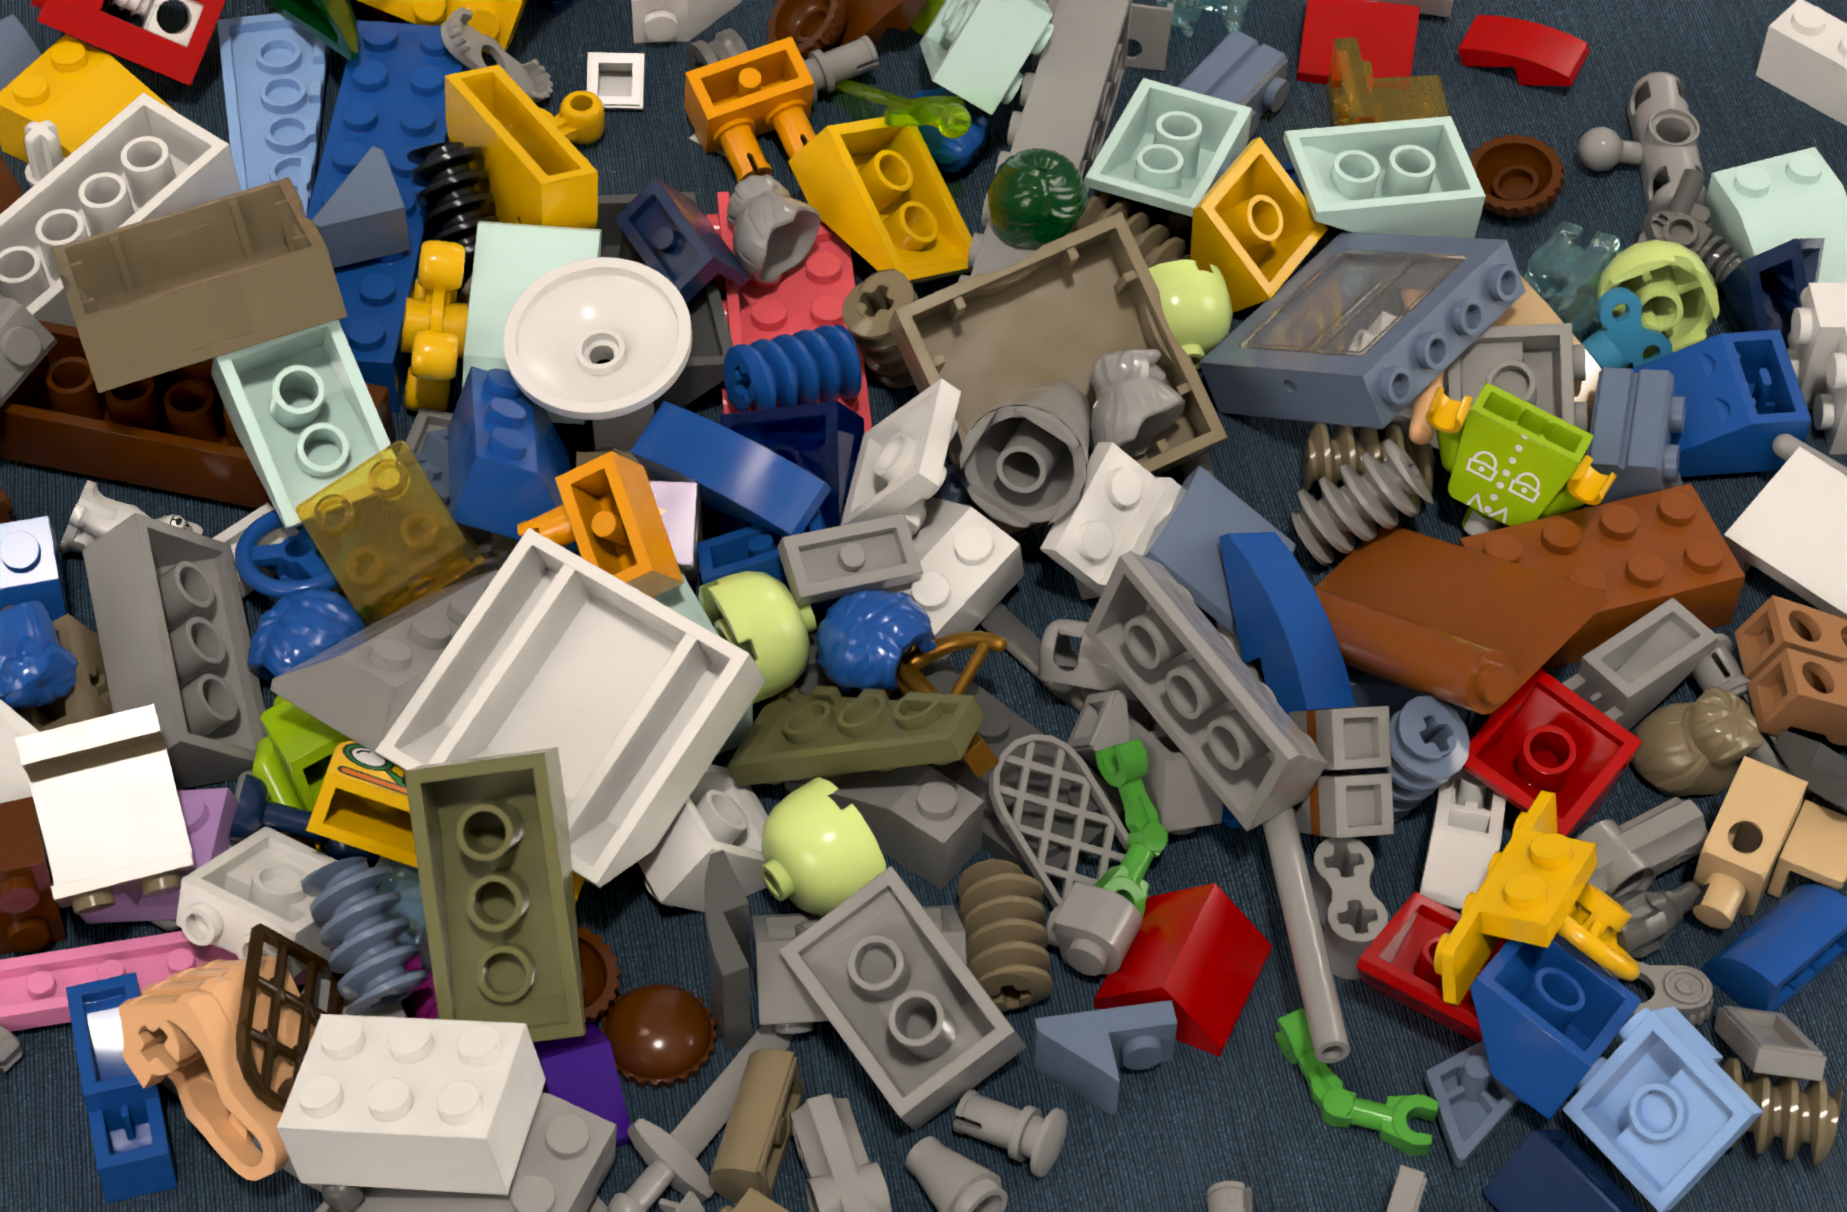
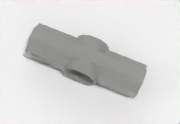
[1577,797,1709,900]
[790,1093,892,1212]

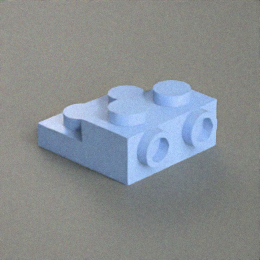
[1562,1006,1763,1212]

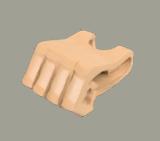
[119,955,315,1181]

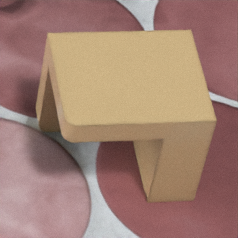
[1767,800,1847,898]

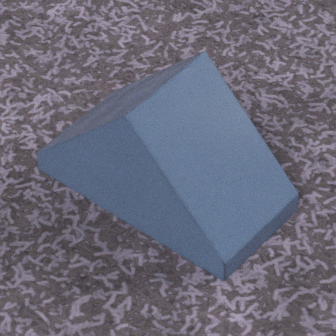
[313,146,410,268]

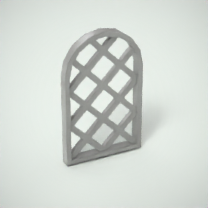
[989,734,1129,909]

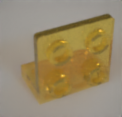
[1327,37,1450,126]
[296,440,486,624]

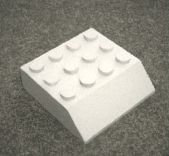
[375,528,766,888]

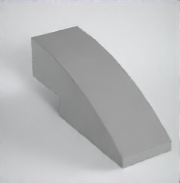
[1562,597,1719,731]

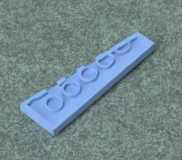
[217,13,330,216]

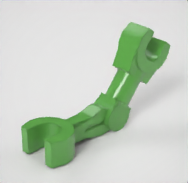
[1093,738,1168,918]
[1274,1008,1439,1156]

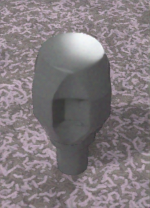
[1614,881,1701,959]

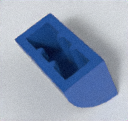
[1700,884,1847,1012]

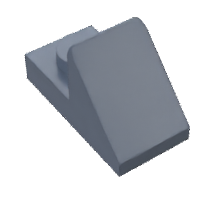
[1031,1000,1177,1115]

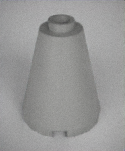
[959,381,1091,527]

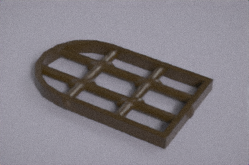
[236,923,346,1113]

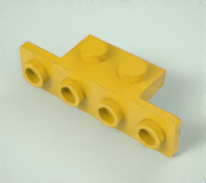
[1434,791,1597,1005]

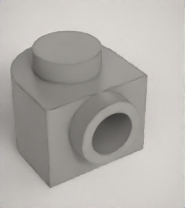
[1046,882,1142,976]

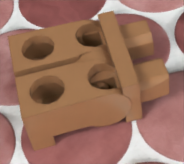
[1734,595,1847,746]

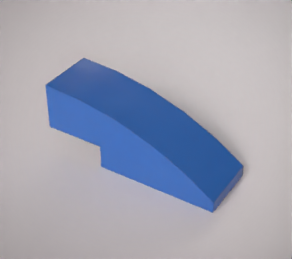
[630,401,831,537]
[1219,532,1356,716]
[66,972,178,1204]

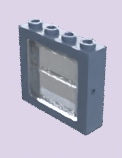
[1198,232,1526,429]

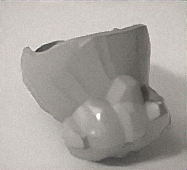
[726,174,820,284]
[1089,349,1186,458]

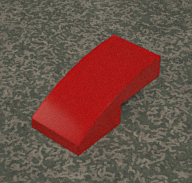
[1458,15,1590,86]

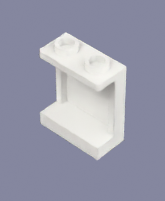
[1724,447,1847,619]

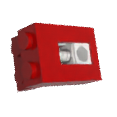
[30,0,226,86]

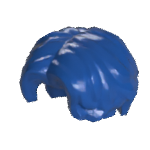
[247,586,367,682]
[816,590,937,695]

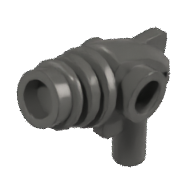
[1637,169,1745,289]

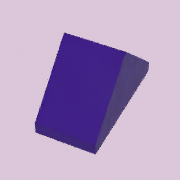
[533,1022,632,1148]

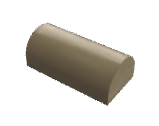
[709,1048,805,1203]

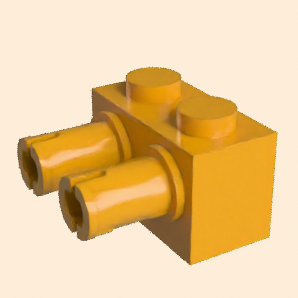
[684,36,816,183]
[517,451,684,598]

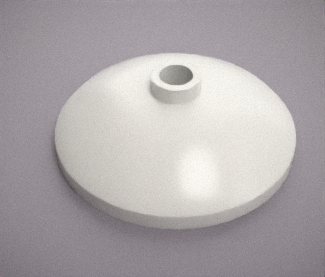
[503,257,692,420]

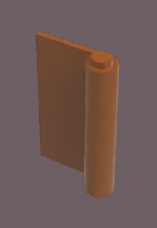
[1313,525,1608,715]

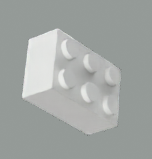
[277,1014,546,1195]

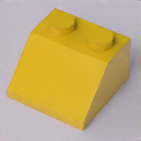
[1190,137,1328,313]

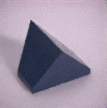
[1720,238,1825,349]

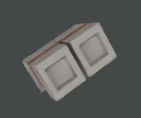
[1289,706,1394,838]

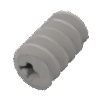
[1291,438,1433,567]

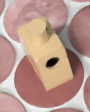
[1693,756,1808,929]

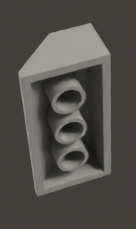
[82,513,266,790]
[1084,551,1327,832]
[270,570,498,755]

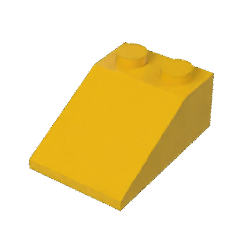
[0,34,176,164]
[788,112,972,284]

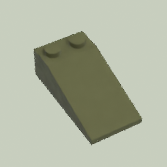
[404,747,586,1042]

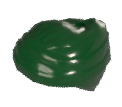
[988,148,1088,249]

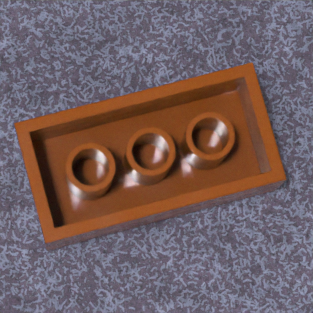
[1459,483,1746,670]

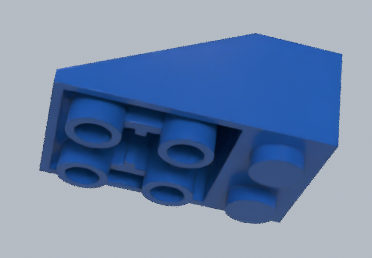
[1632,330,1811,477]

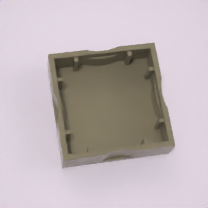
[51,177,348,393]
[888,211,1228,539]

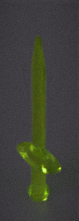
[835,80,971,138]

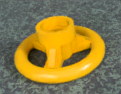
[1557,882,1640,981]

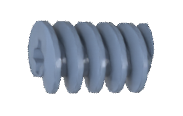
[1350,696,1470,823]
[301,856,429,1016]

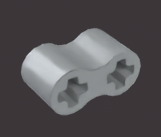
[1310,837,1388,980]

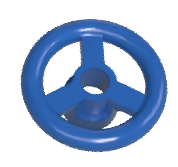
[234,510,363,599]

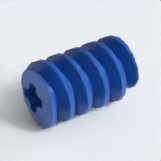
[723,324,862,420]

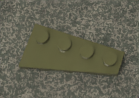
[727,684,985,786]

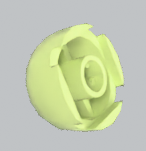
[1596,239,1720,359]
[1148,259,1233,370]
[698,571,817,704]
[760,777,887,917]

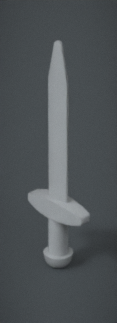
[607,1024,794,1212]

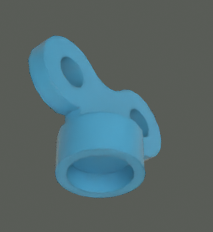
[1581,287,1672,369]

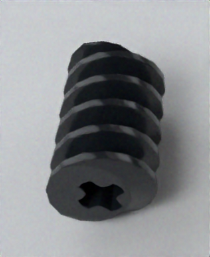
[407,142,500,271]

